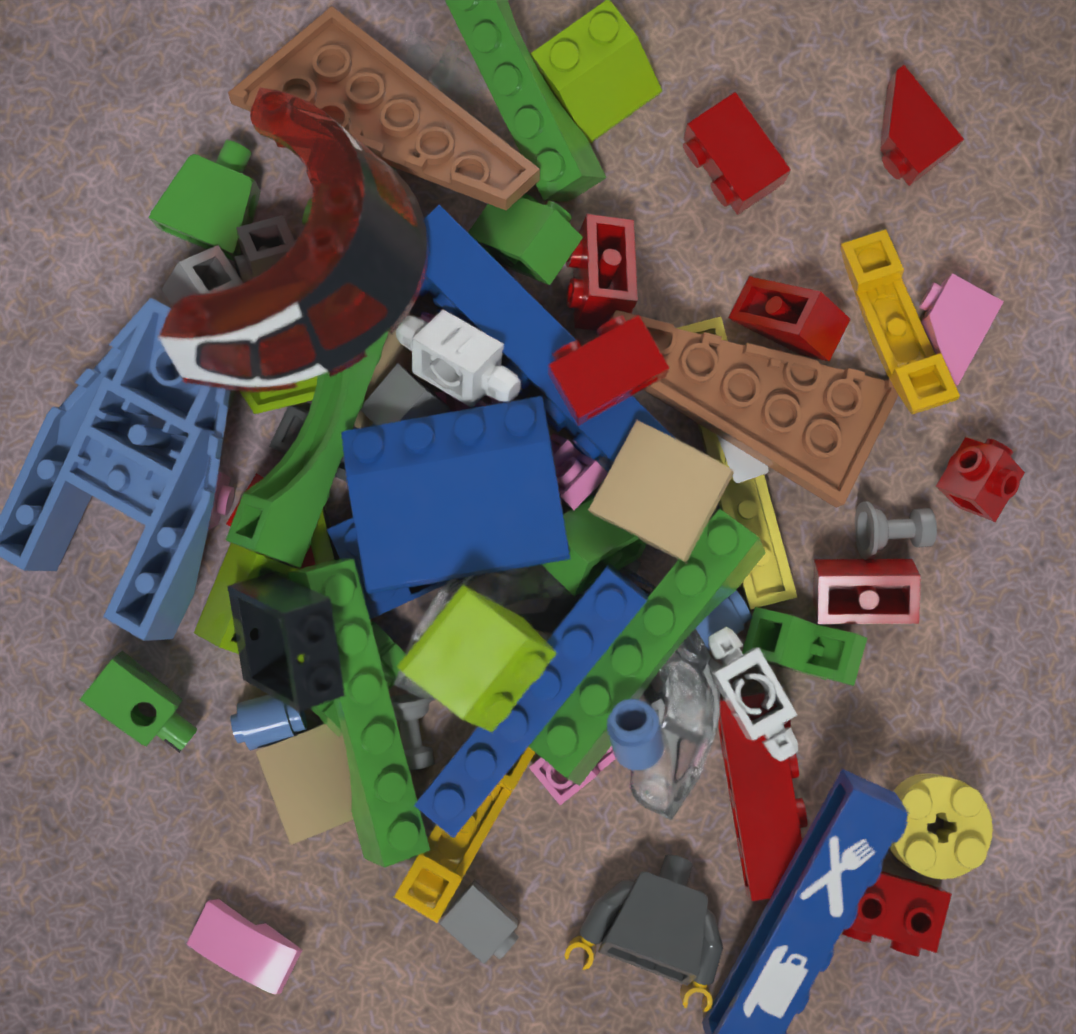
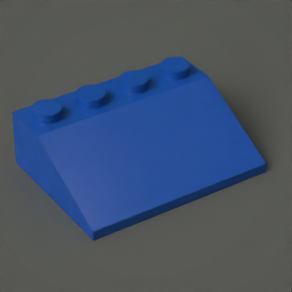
[341,396,570,594]

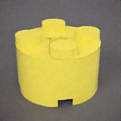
[889,773,993,879]

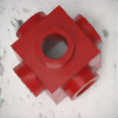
[936,437,1025,522]

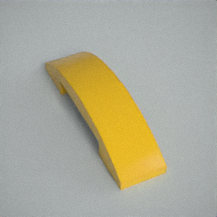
[840,229,960,415]
[394,746,535,923]

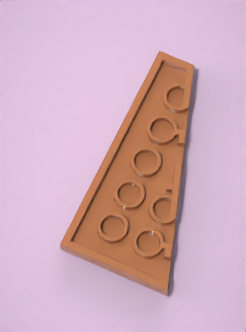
[228,6,540,211]
[607,310,899,508]

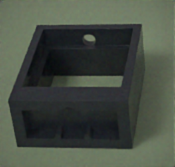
[227,572,345,712]

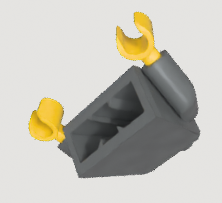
[564,855,723,1012]

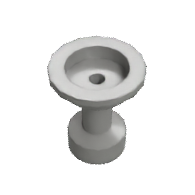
[855,501,937,560]
[390,692,435,770]

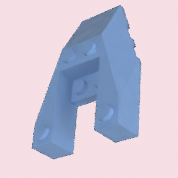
[0,298,237,641]

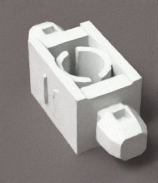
[396,310,521,408]
[708,627,798,761]

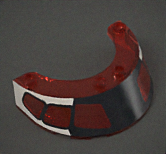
[158,87,429,392]

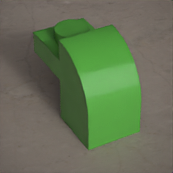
[742,607,867,686]

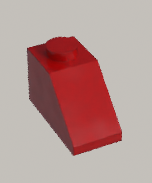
[880,65,964,186]
[728,276,851,362]

